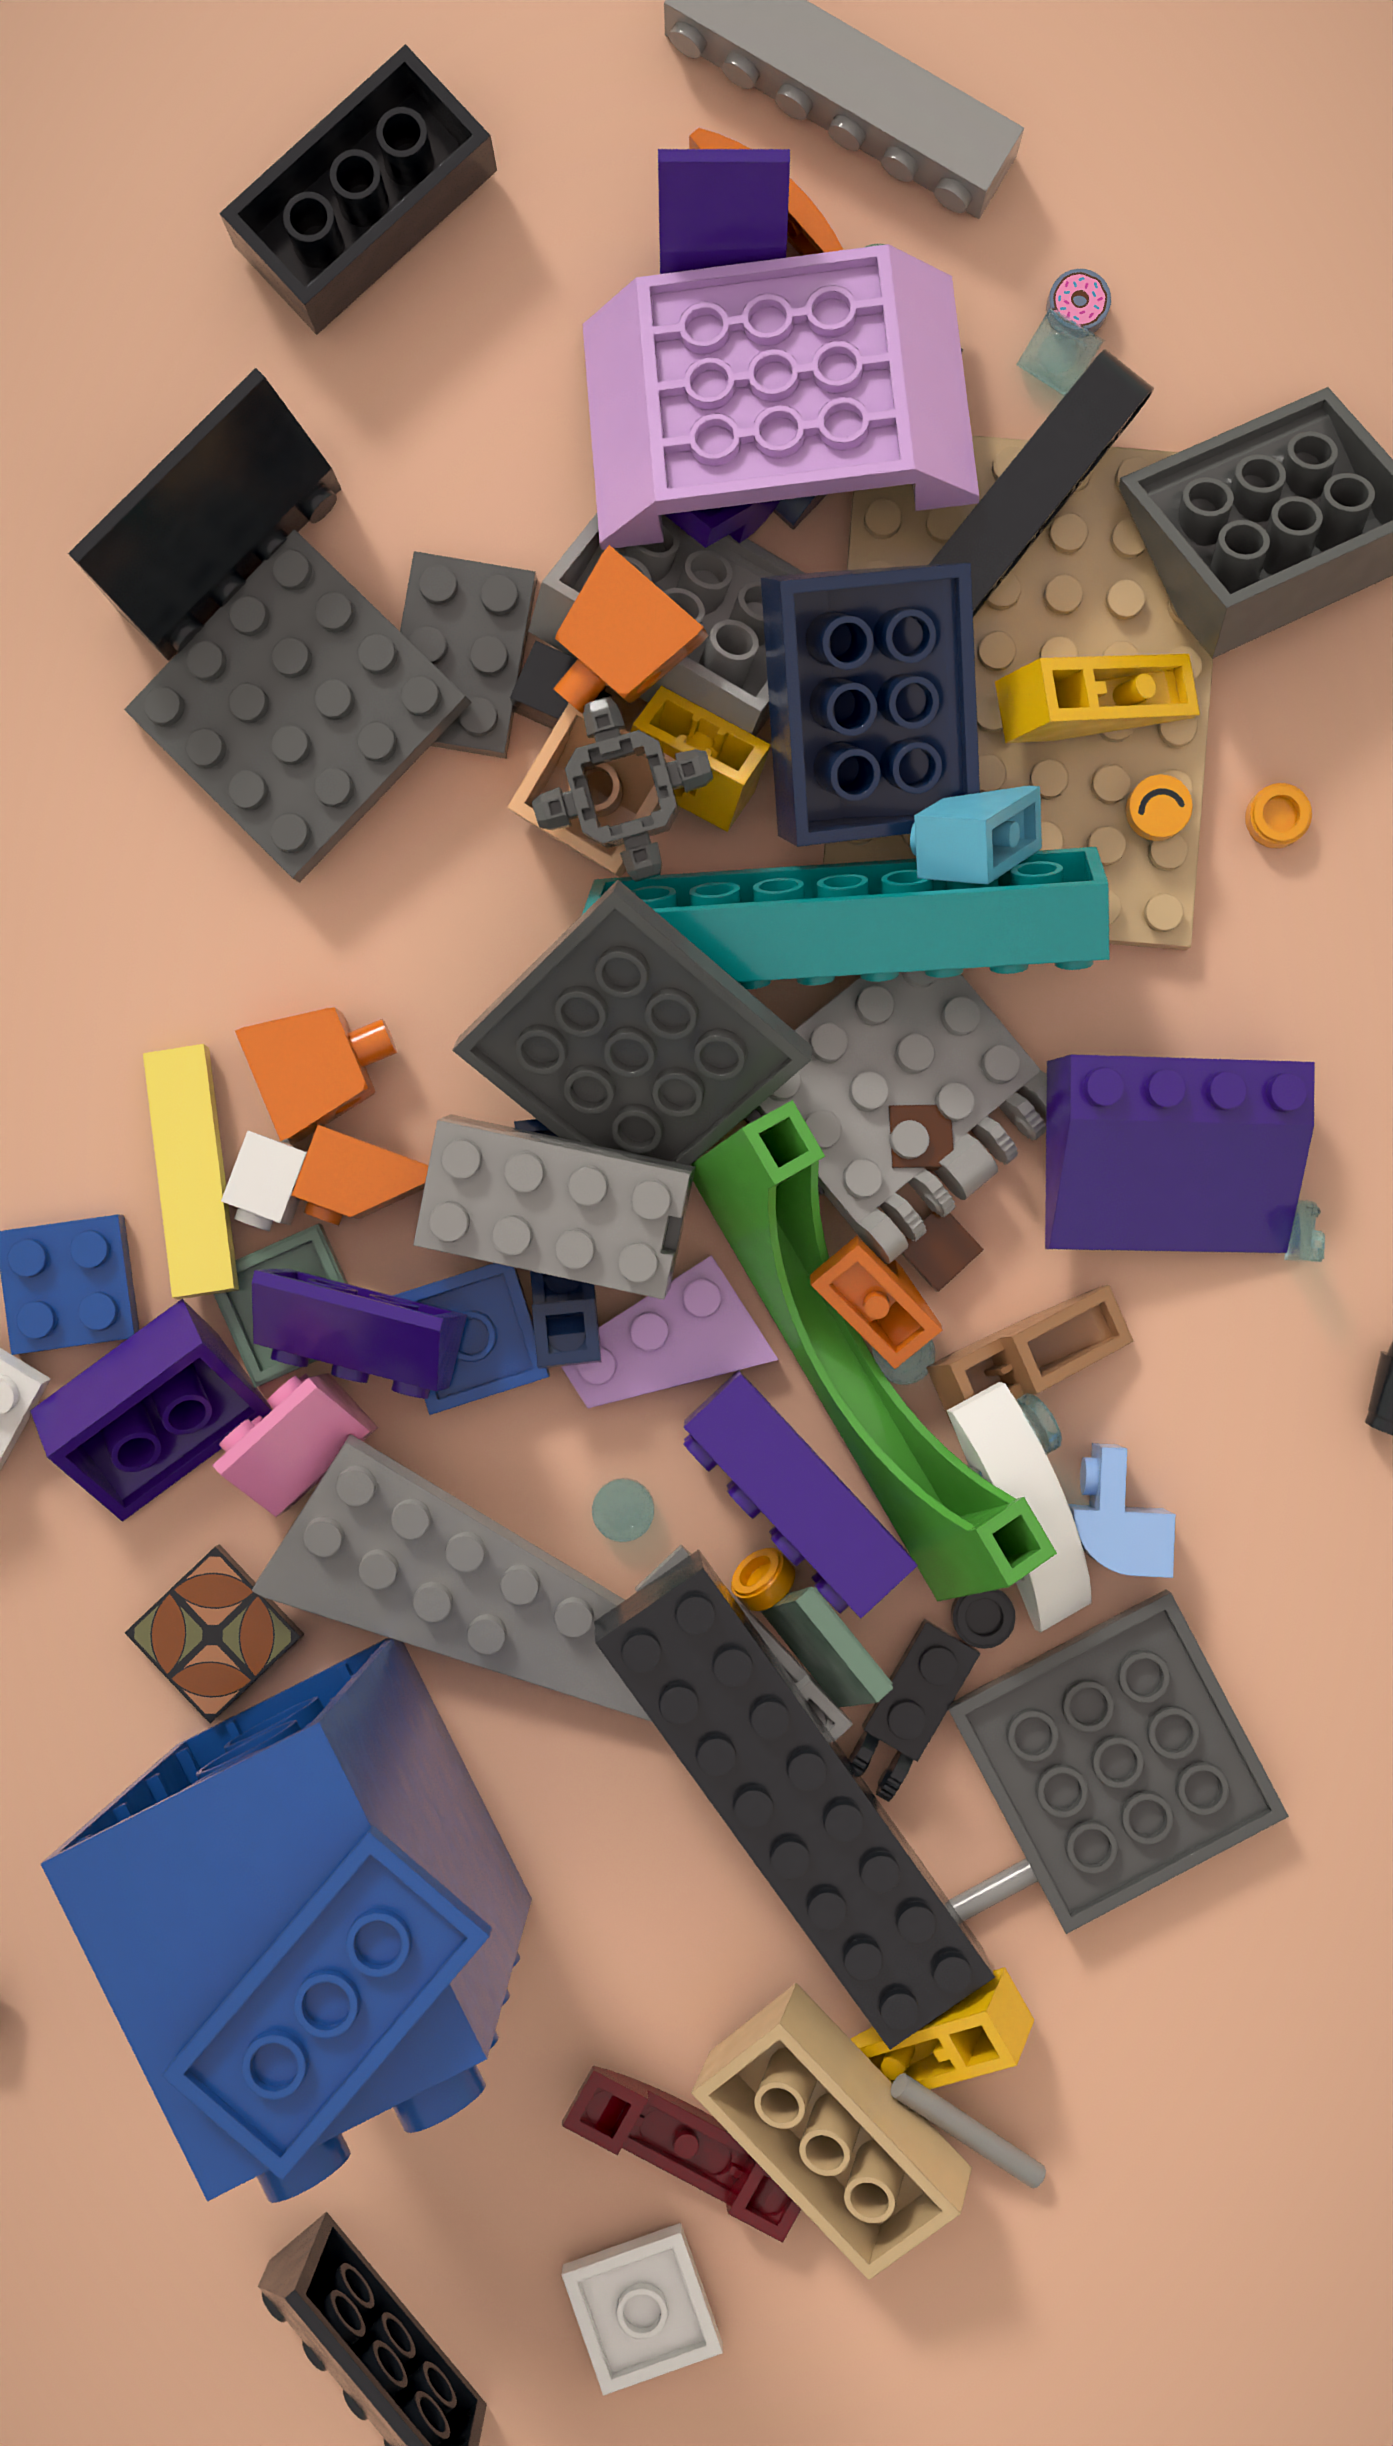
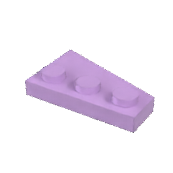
[561,1255,779,1408]

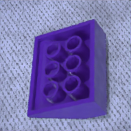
[1045,1054,1315,1253]

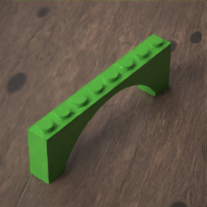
[691,1100,1057,1602]

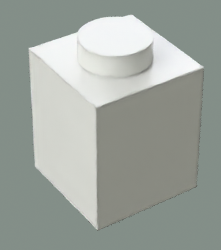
[221,1131,307,1232]

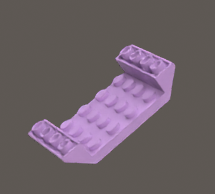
[583,244,979,550]

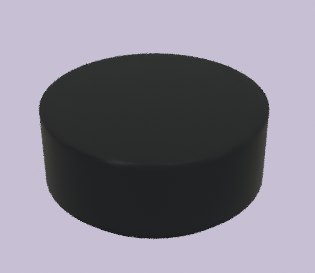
[951,1589,1016,1649]

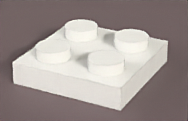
[561,2223,723,2396]

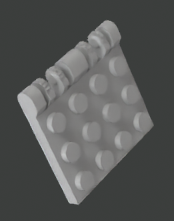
[756,971,1047,1264]

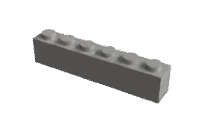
[664,0,1024,219]

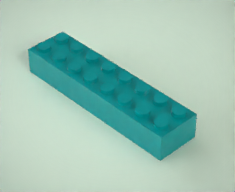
[582,847,1110,989]

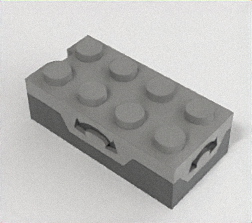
[413,1114,696,1300]

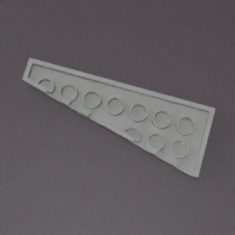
[252,1434,652,1722]

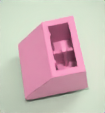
[212,1373,378,1517]

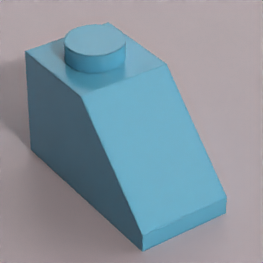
[910,785,1042,884]

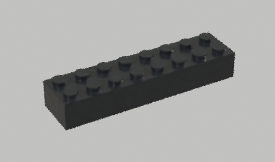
[594,1549,995,2050]

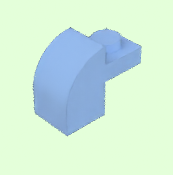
[1068,1443,1176,1578]

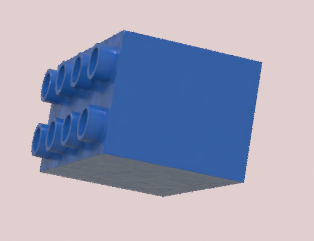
[41,1637,532,2203]

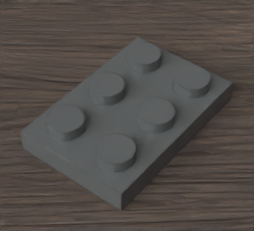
[400,551,537,759]

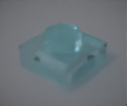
[1016,307,1105,396]

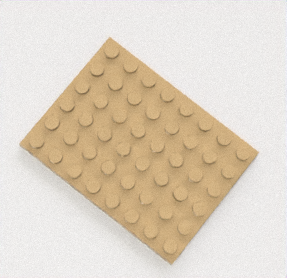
[823,436,1213,950]

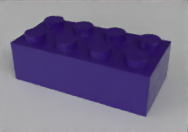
[683,1370,918,1619]

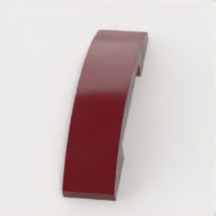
[562,2066,801,2243]

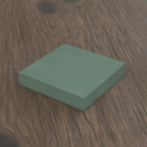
[214,1223,348,1388]
[760,1586,893,1707]

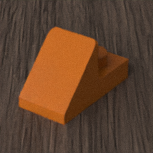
[810,1235,943,1369]

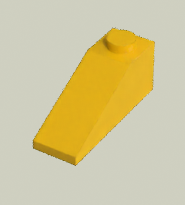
[995,654,1200,743]
[850,1967,1034,2090]

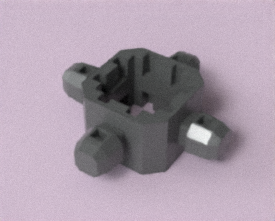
[532,697,714,882]

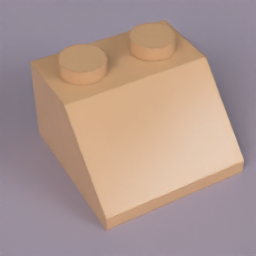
[507,703,675,878]

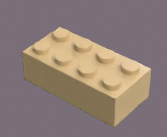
[691,1983,972,2280]

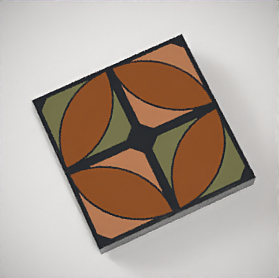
[125,1544,304,1723]

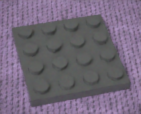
[124,529,472,883]
[452,880,814,1165]
[947,1590,1289,1934]

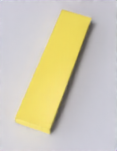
[143,1044,239,1300]

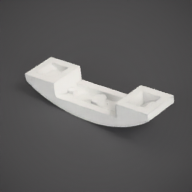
[947,1382,1092,1633]

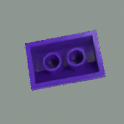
[252,1269,467,1399]
[30,1299,272,1522]

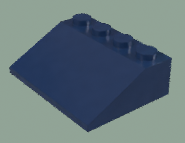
[761,562,980,847]

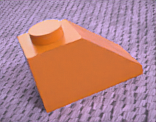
[291,1125,429,1226]

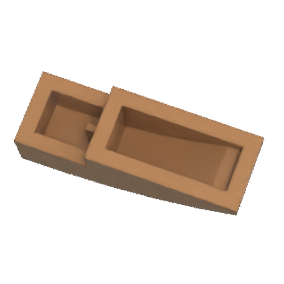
[926,1285,1134,1424]

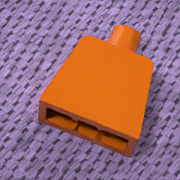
[553,545,709,714]
[235,1007,397,1145]

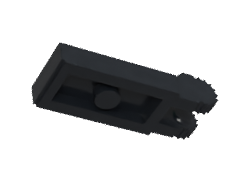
[849,1619,981,1802]

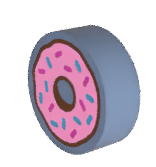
[1046,269,1111,338]

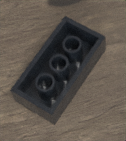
[219,44,497,335]

